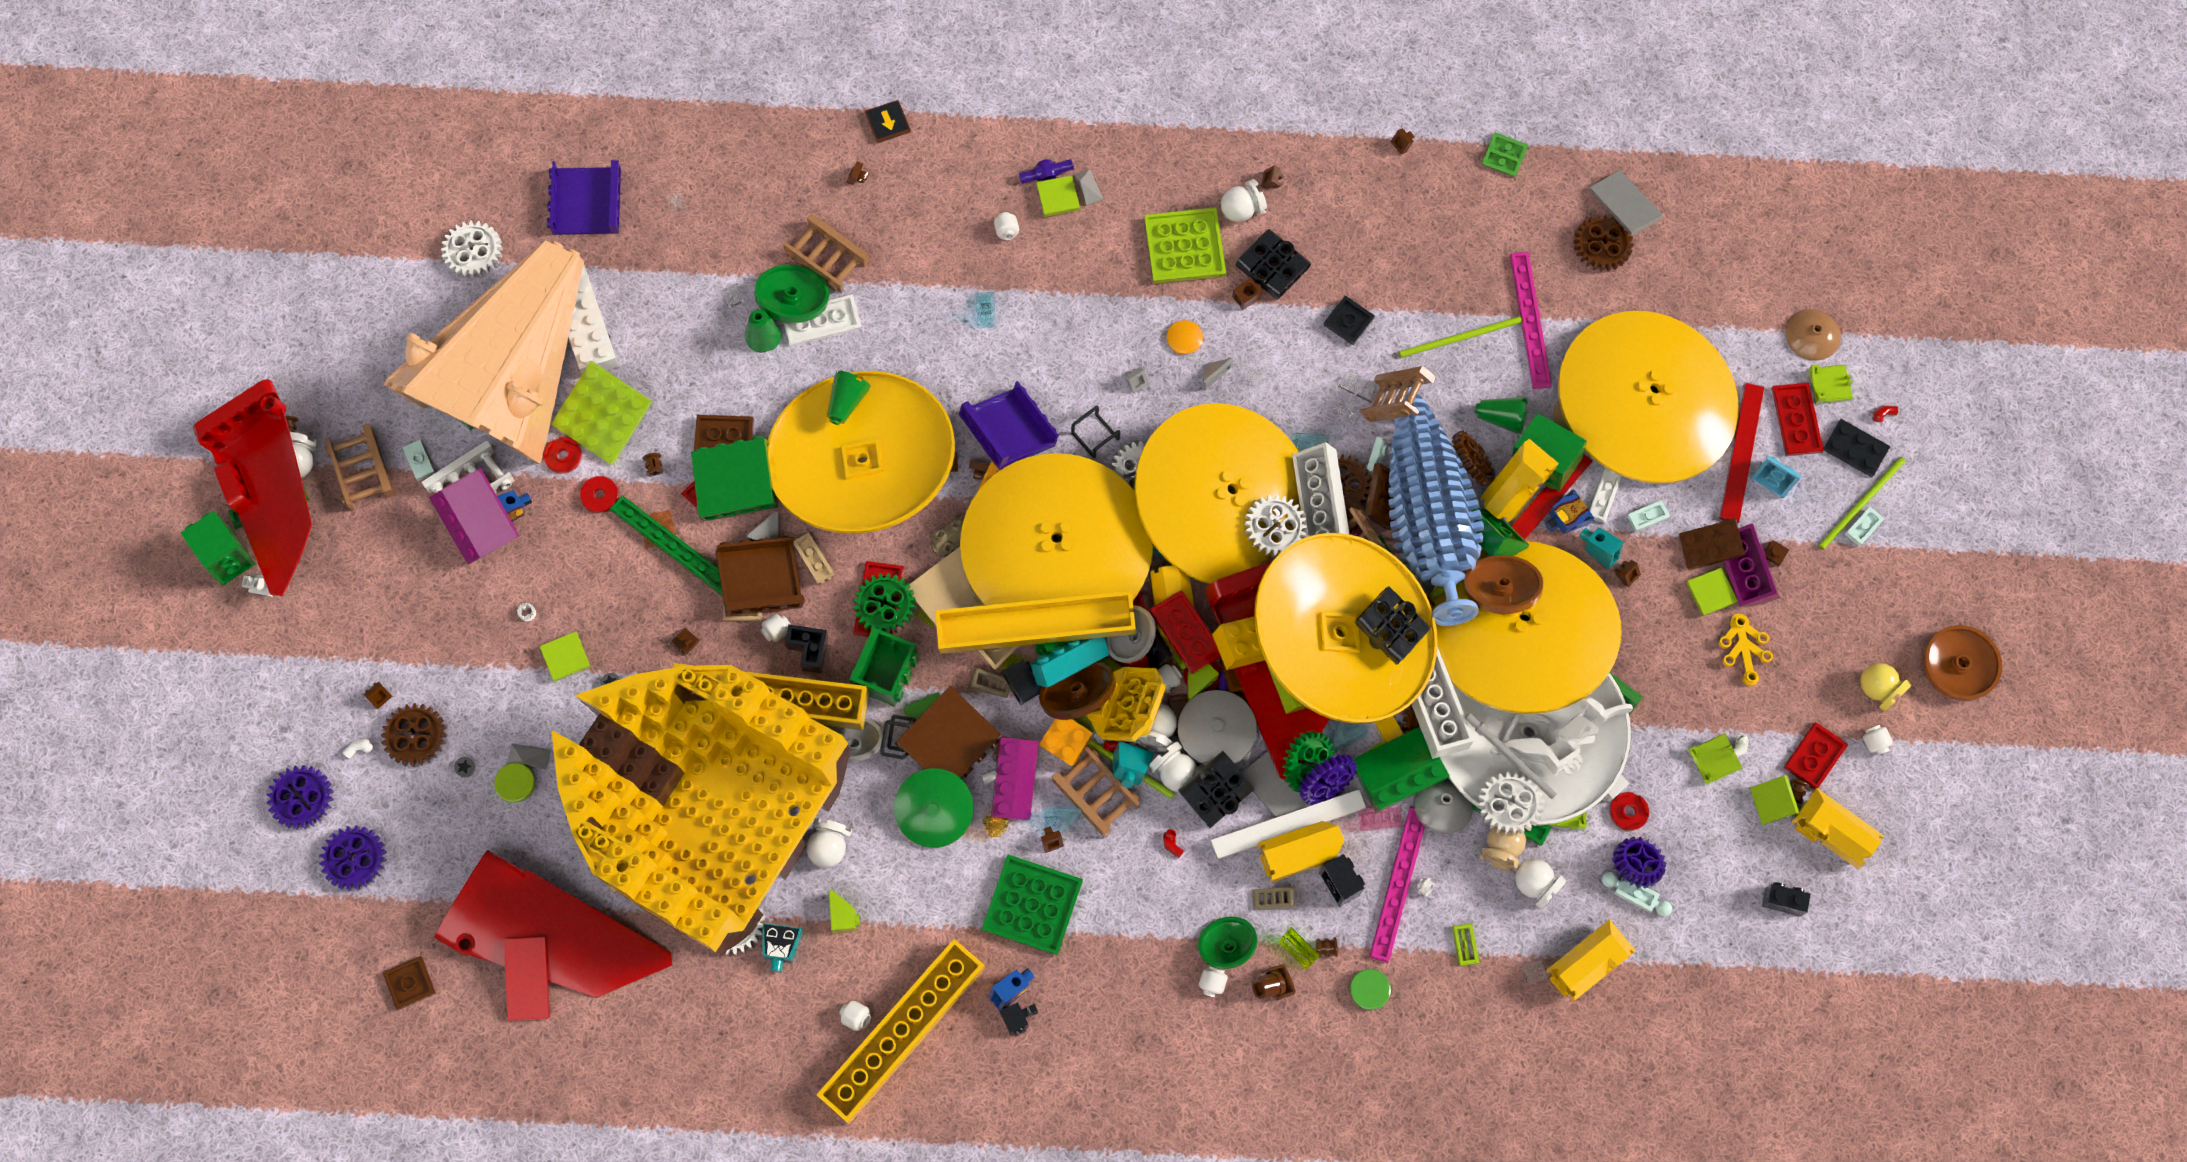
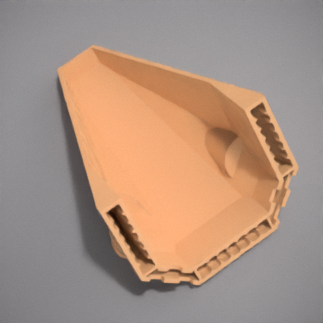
[383,240,584,464]

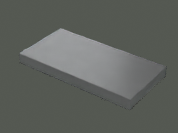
[1590,170,1663,236]
[1241,751,1315,818]

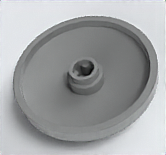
[1178,690,1257,765]

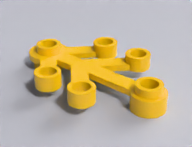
[1718,613,1773,687]

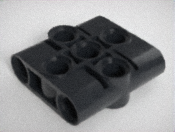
[1235,229,1311,300]
[1354,586,1431,665]
[1178,750,1255,829]

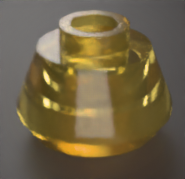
[982,816,1009,837]

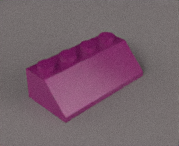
[1724,523,1780,607]
[991,737,1039,820]

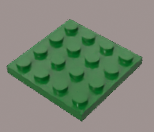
[981,854,1083,956]

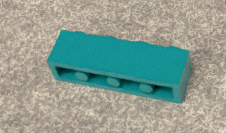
[1030,638,1110,688]

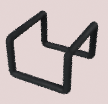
[1071,406,1121,458]
[880,715,916,759]

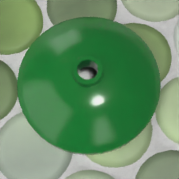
[1198,916,1258,969]

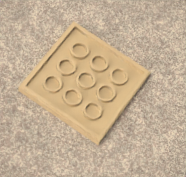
[909,547,984,627]

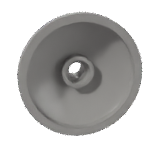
[1105,605,1156,663]
[828,718,883,762]
[1414,779,1473,834]

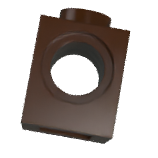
[1232,278,1262,310]

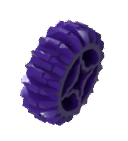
[1612,836,1667,889]

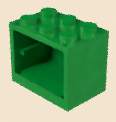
[1512,413,1587,492]
[180,511,256,586]
[849,627,920,707]

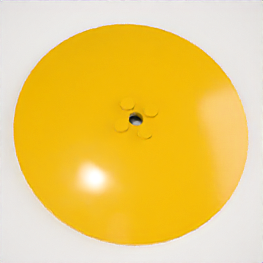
[1558,311,1739,484]
[767,371,955,534]
[1135,403,1305,584]
[960,453,1153,606]
[1254,533,1437,724]
[1432,541,1621,714]

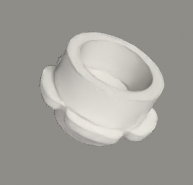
[1417,877,1434,896]

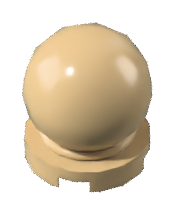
[1479,826,1526,872]

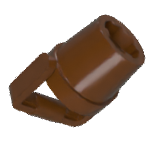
[1252,964,1296,1001]

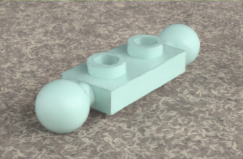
[1602,872,1672,917]

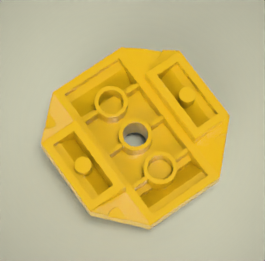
[1087,667,1166,742]

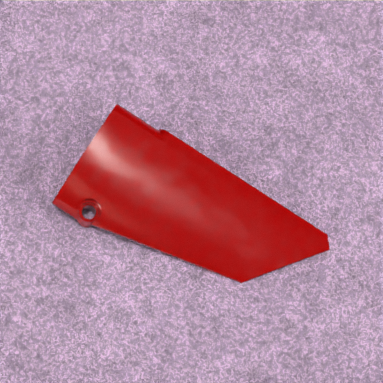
[193,379,312,597]
[1204,561,1330,780]
[434,850,673,998]

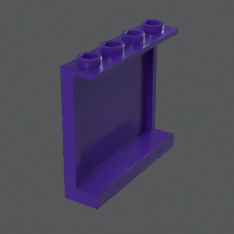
[959,381,1059,470]

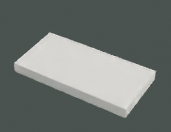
[783,294,862,347]

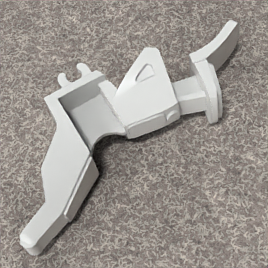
[1490,696,1633,775]

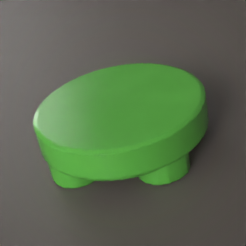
[1350,969,1391,1010]

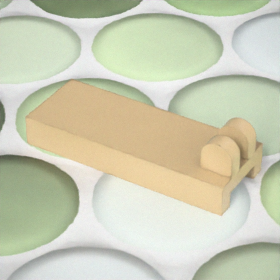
[793,533,834,584]

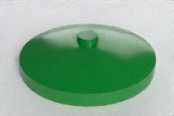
[754,265,829,323]
[894,768,974,848]

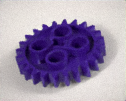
[1298,754,1358,806]
[266,765,334,830]
[319,825,387,891]

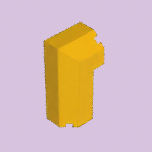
[1480,439,1559,522]
[1150,566,1194,651]
[1791,788,1884,869]
[1257,821,1344,883]
[1546,919,1636,1002]

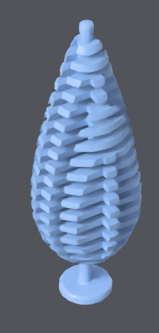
[1389,387,1484,626]

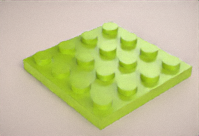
[1144,208,1226,284]
[551,360,653,465]

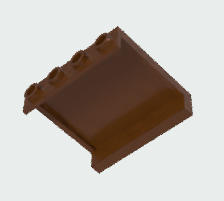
[715,536,805,617]
[895,685,1001,778]

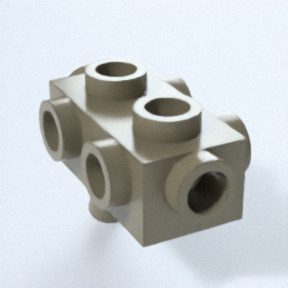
[930,515,964,557]

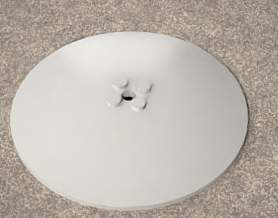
[1440,673,1631,825]

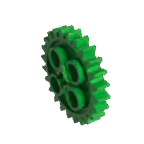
[853,573,916,634]
[1282,731,1335,793]

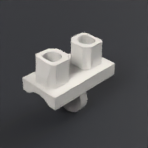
[242,573,272,597]

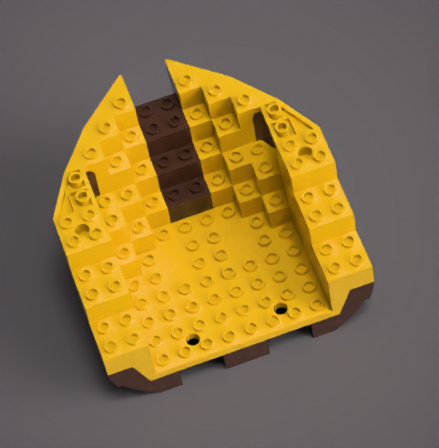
[551,665,850,954]

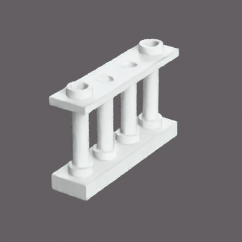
[422,440,515,494]

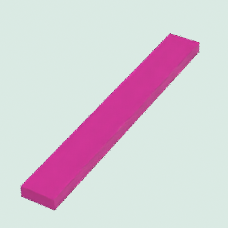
[1510,252,1552,389]
[1369,807,1425,963]

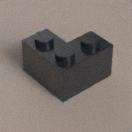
[785,624,829,674]

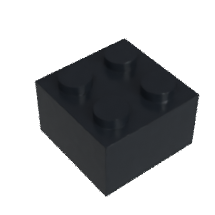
[1319,854,1365,907]

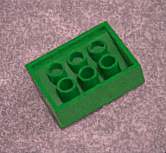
[1353,727,1450,814]

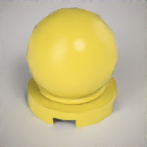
[1860,663,1912,712]

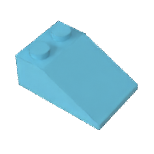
[1751,455,1801,498]

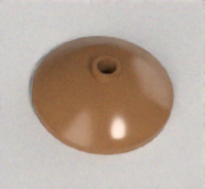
[1785,309,1841,361]

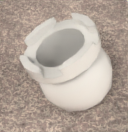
[1221,179,1267,222]
[290,432,318,478]
[1134,704,1177,752]
[1149,742,1197,792]
[807,818,852,868]
[1515,859,1567,910]

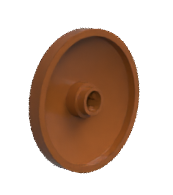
[1464,555,1543,614]
[1923,625,2002,701]

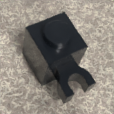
[999,1002,1038,1037]

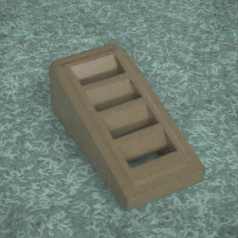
[968,668,1010,698]
[1252,887,1294,910]

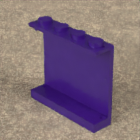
[547,160,621,235]

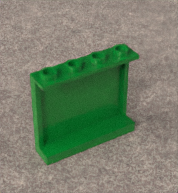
[691,436,778,521]

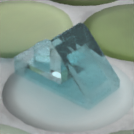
[976,292,996,329]
[1290,433,1330,449]
[1331,721,1368,753]
[1041,808,1081,836]

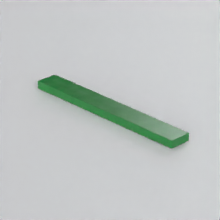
[610,495,722,596]

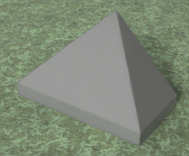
[1073,169,1103,206]
[1203,358,1233,390]
[747,511,780,541]
[507,744,551,770]

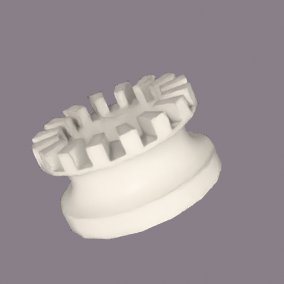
[517,603,536,621]

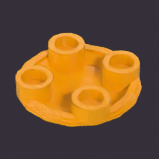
[1166,320,1203,355]

